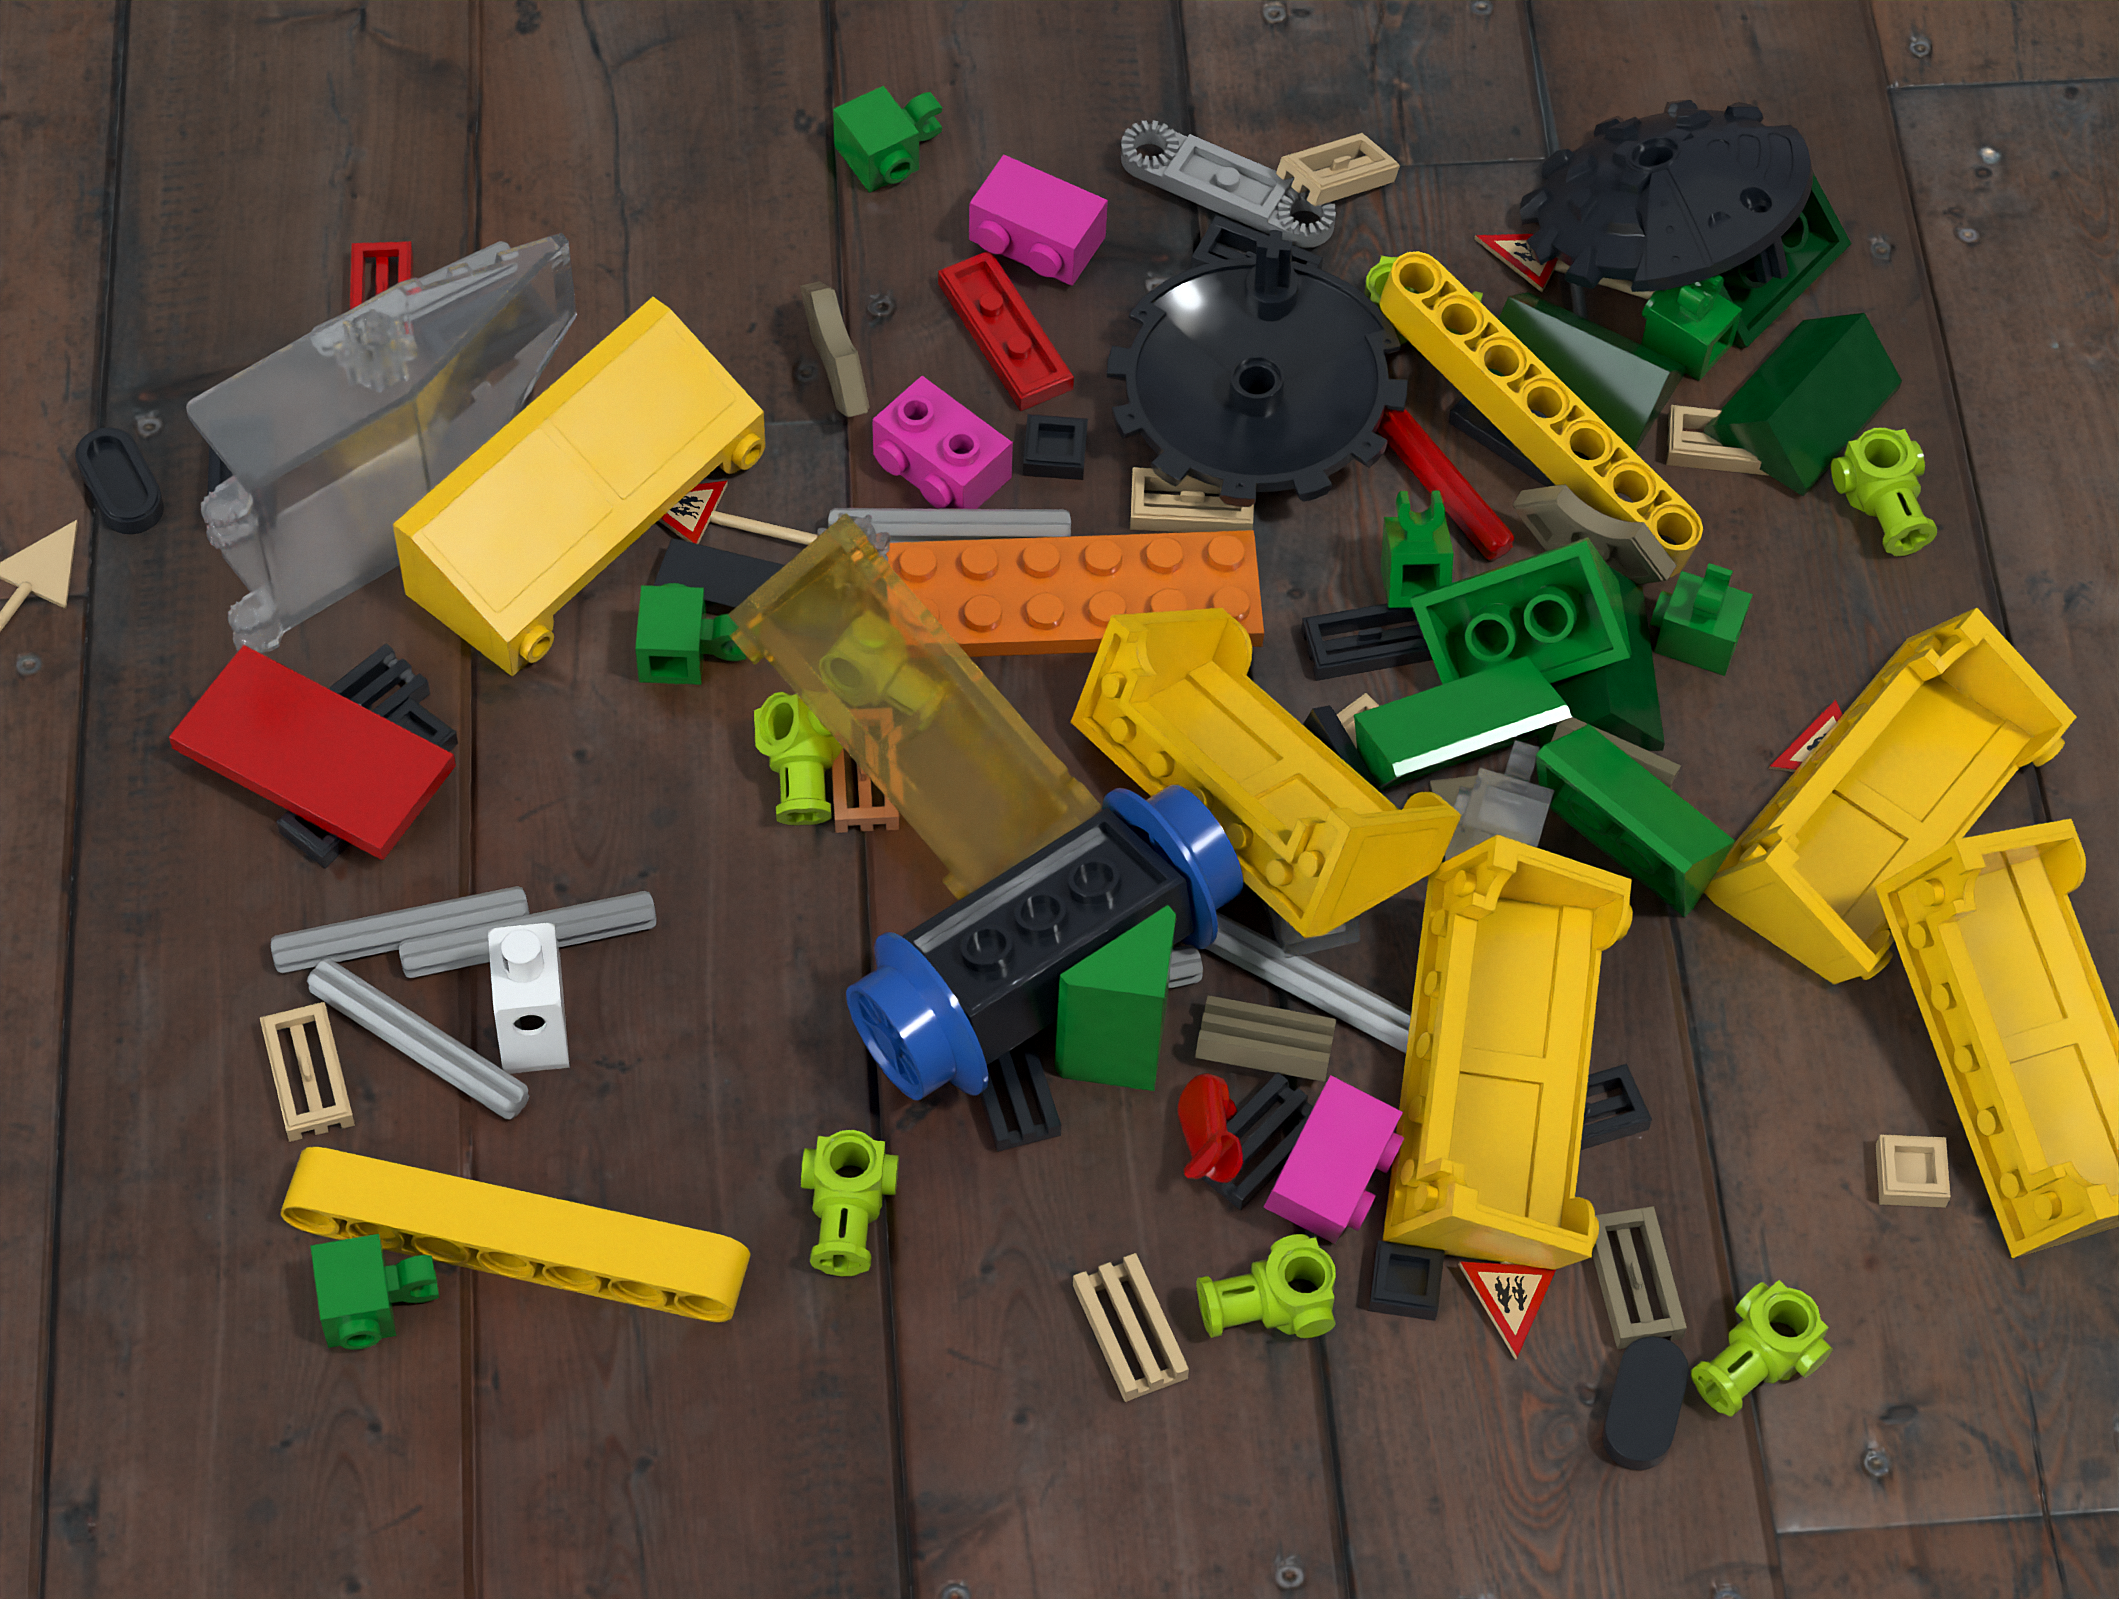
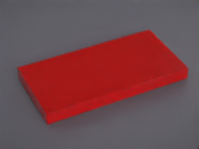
[169,645,456,860]

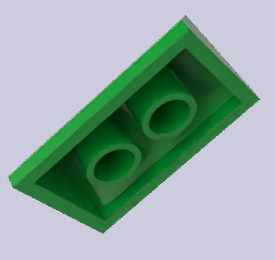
[1410,538,1632,685]
[1354,656,1572,790]
[1536,724,1736,918]
[1055,905,1176,1091]

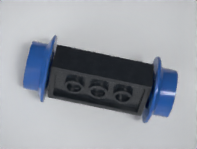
[846,785,1243,1100]

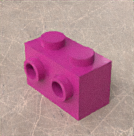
[969,154,1108,286]
[873,376,1013,509]
[1264,1075,1404,1244]

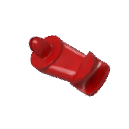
[1178,1073,1243,1183]

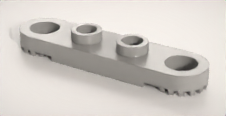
[1121,120,1336,248]

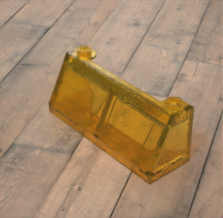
[728,513,1102,900]

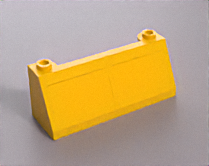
[393,297,766,677]
[1704,607,2077,985]
[1071,608,1462,938]
[1875,819,2119,1258]
[1383,834,1633,1270]

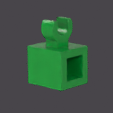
[833,86,943,193]
[1641,275,1742,381]
[1381,490,1454,608]
[1650,563,1753,676]
[635,583,748,685]
[310,1234,439,1350]

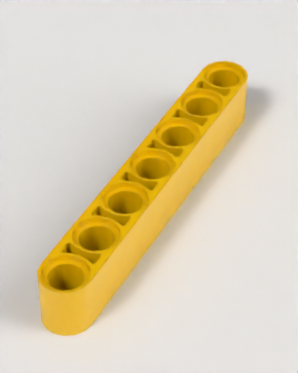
[1380,251,1703,578]
[280,1147,751,1322]

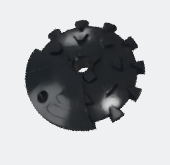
[1520,100,1813,292]
[1107,230,1408,507]

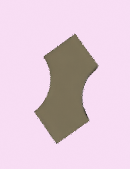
[800,281,870,417]
[1512,484,1677,584]

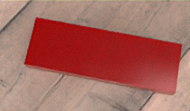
[938,251,1074,412]

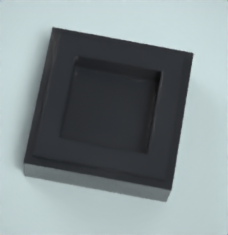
[1023,414,1088,480]
[1368,1240,1445,1321]

